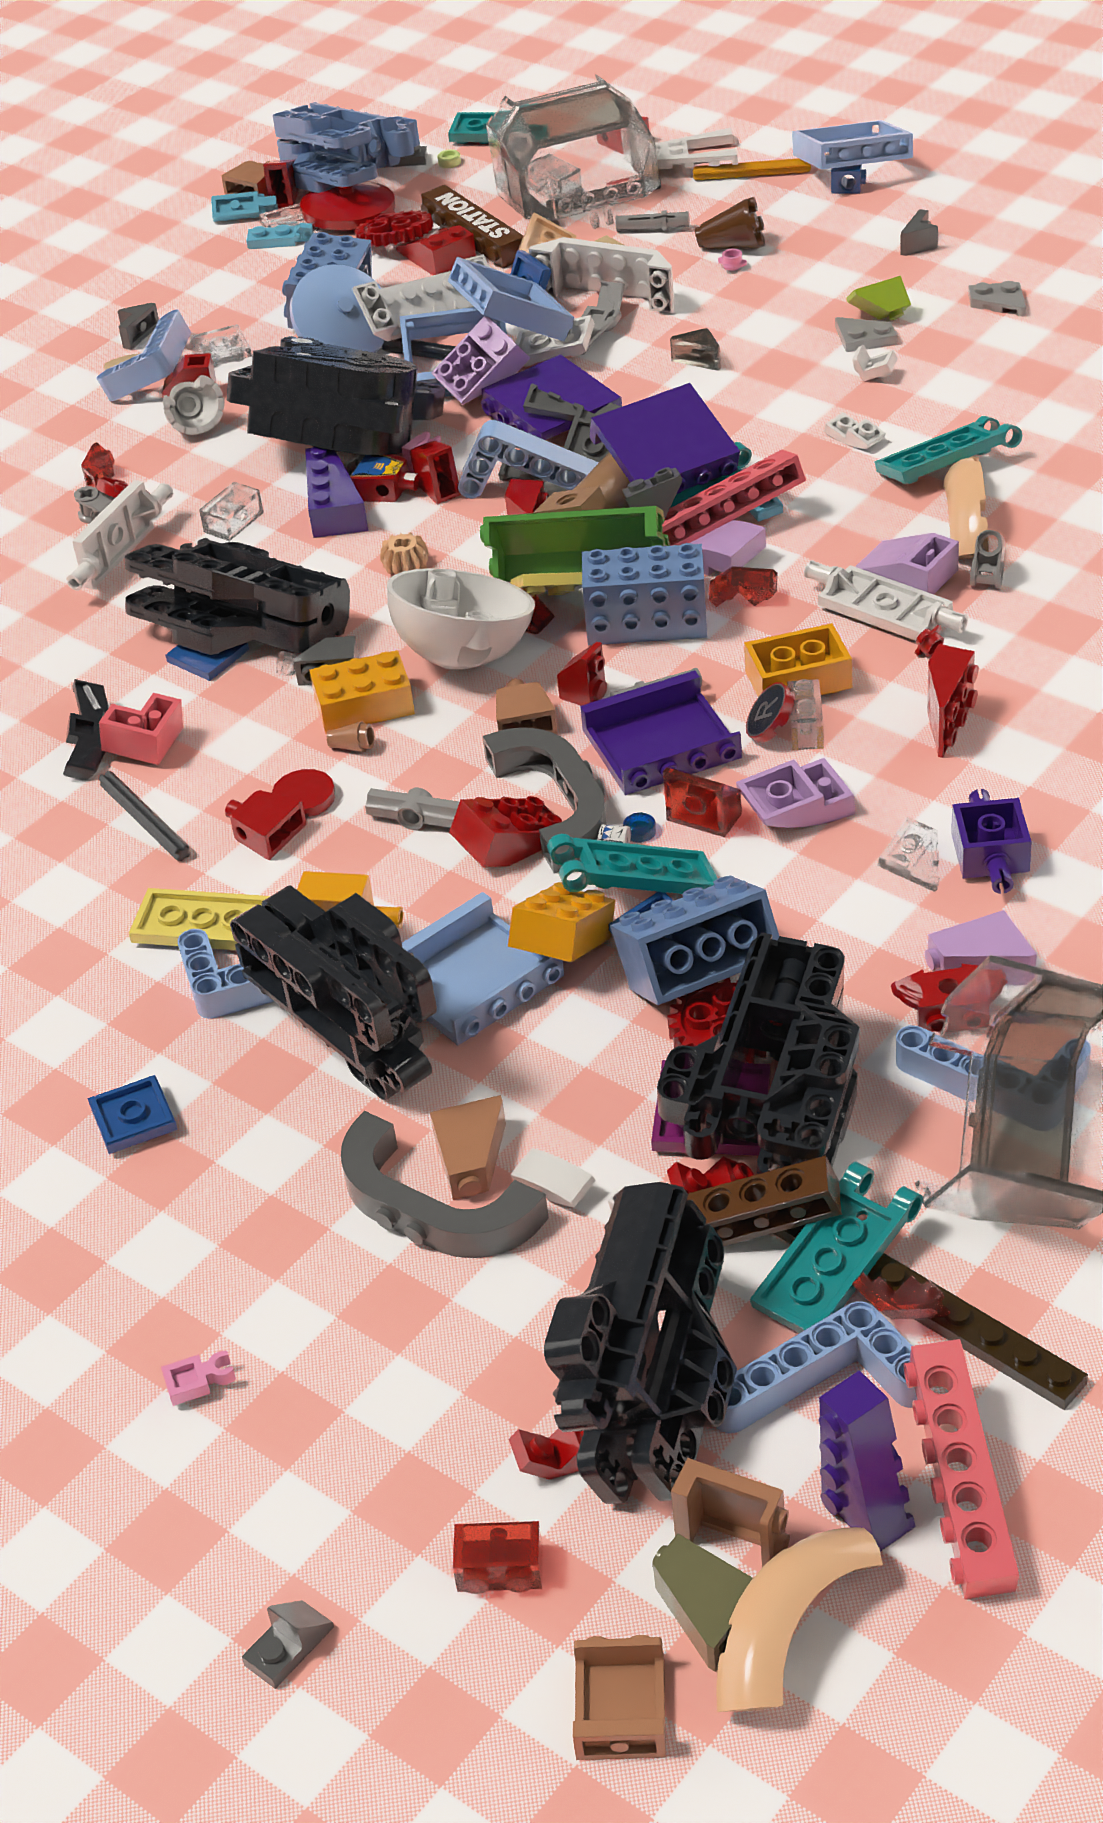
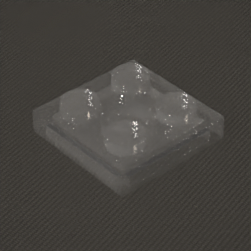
[189,324,252,368]

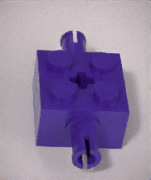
[951,789,1032,894]

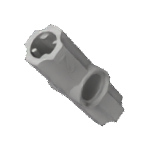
[365,787,460,830]

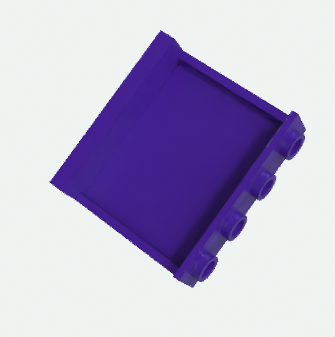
[481,354,622,440]
[589,382,740,494]
[580,670,742,796]

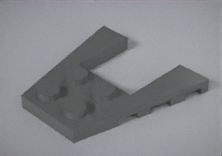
[498,384,609,481]

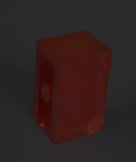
[452,1521,543,1594]

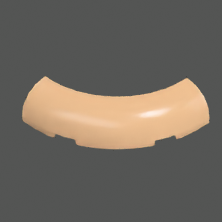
[943,456,989,559]
[716,1527,883,1712]

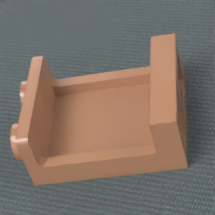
[671,1458,790,1567]
[572,1635,666,1760]

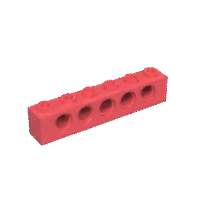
[662,449,807,546]
[904,1339,1019,1599]

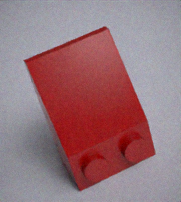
[396,225,476,275]

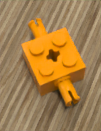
[297,871,404,929]

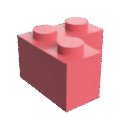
[99,692,183,765]

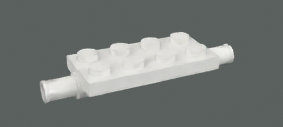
[66,479,174,591]
[804,560,969,641]

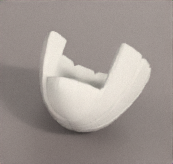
[163,375,225,435]

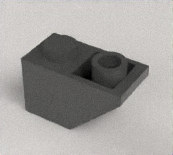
[622,467,682,518]
[294,636,359,686]

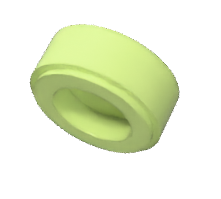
[437,149,461,168]

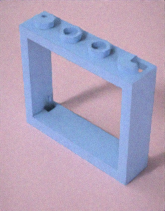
[792,120,913,170]
[448,257,575,342]
[399,307,507,397]

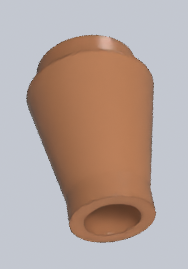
[326,721,375,752]

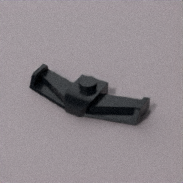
[63,679,109,780]

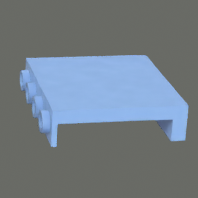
[402,892,564,1046]

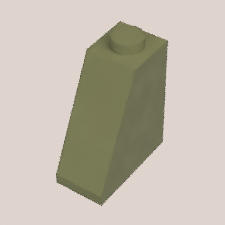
[652,1534,753,1672]

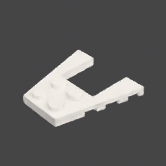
[640,127,738,170]

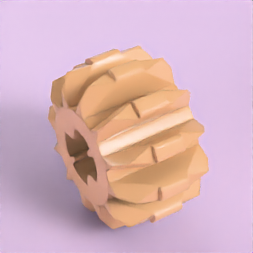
[379,532,429,574]

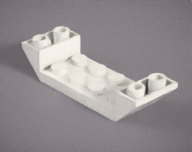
[529,237,675,314]
[352,254,490,341]

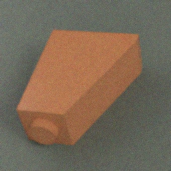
[430,1095,506,1200]

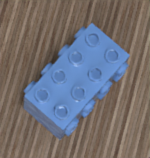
[282,232,372,329]
[582,543,707,646]
[610,875,779,1005]

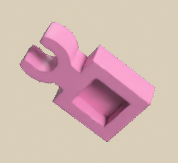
[161,1351,236,1406]

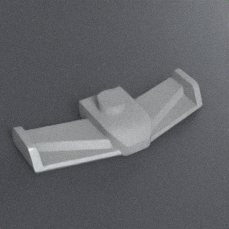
[581,281,625,355]

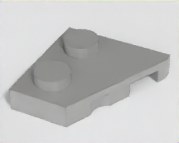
[968,280,1026,317]
[835,317,898,352]

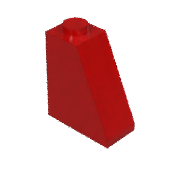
[263,159,299,209]

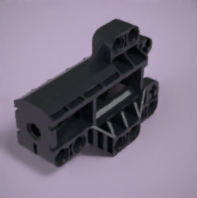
[125,537,350,655]
[230,885,437,1101]
[657,933,860,1174]
[544,1182,737,1504]

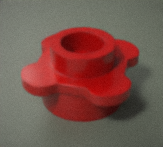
[914,625,944,657]

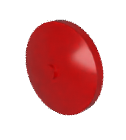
[300,181,395,230]

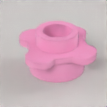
[718,249,747,271]

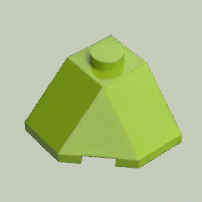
[846,275,911,320]

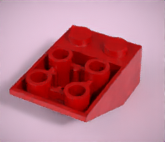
[927,644,979,758]
[449,796,562,867]

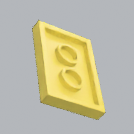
[511,572,582,596]

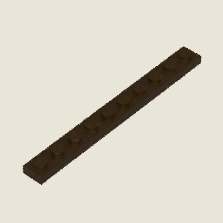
[772,1225,1088,1410]

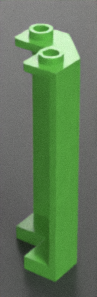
[480,506,670,582]

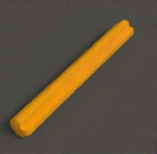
[693,158,811,180]

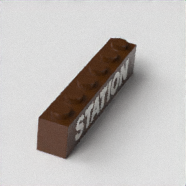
[421,184,524,268]

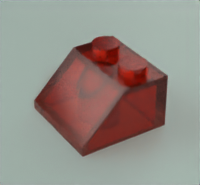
[663,767,742,838]

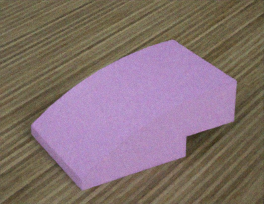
[691,520,766,576]
[736,757,856,828]

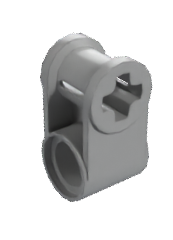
[74,486,115,524]
[970,530,1006,589]

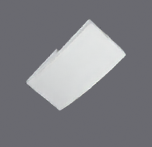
[823,412,886,449]
[510,1148,595,1208]

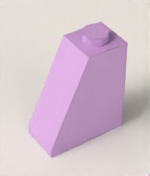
[925,910,1037,981]

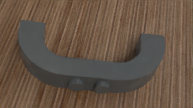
[482,728,607,873]
[341,1110,549,1258]

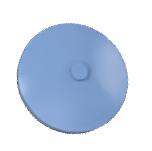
[290,265,384,353]

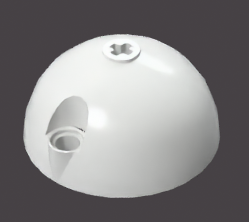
[387,568,535,670]

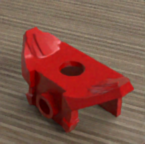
[890,963,1009,1034]

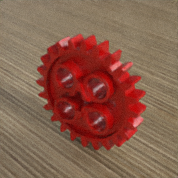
[355,210,434,247]
[667,977,783,1063]

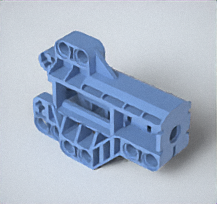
[272,102,420,193]

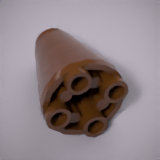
[695,197,765,249]

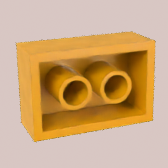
[744,623,852,701]
[309,650,415,734]
[508,882,616,962]

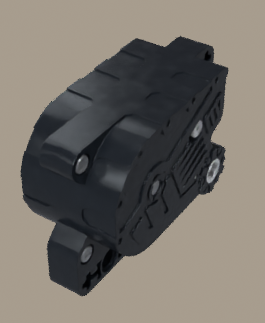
[226,336,445,455]

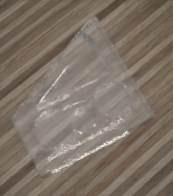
[259,203,321,231]

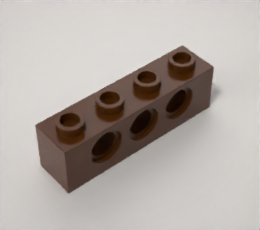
[687,1156,842,1246]

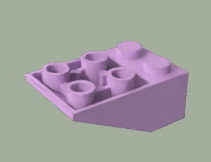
[431,316,530,405]
[855,533,959,594]

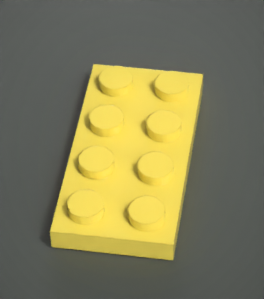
[129,888,270,950]

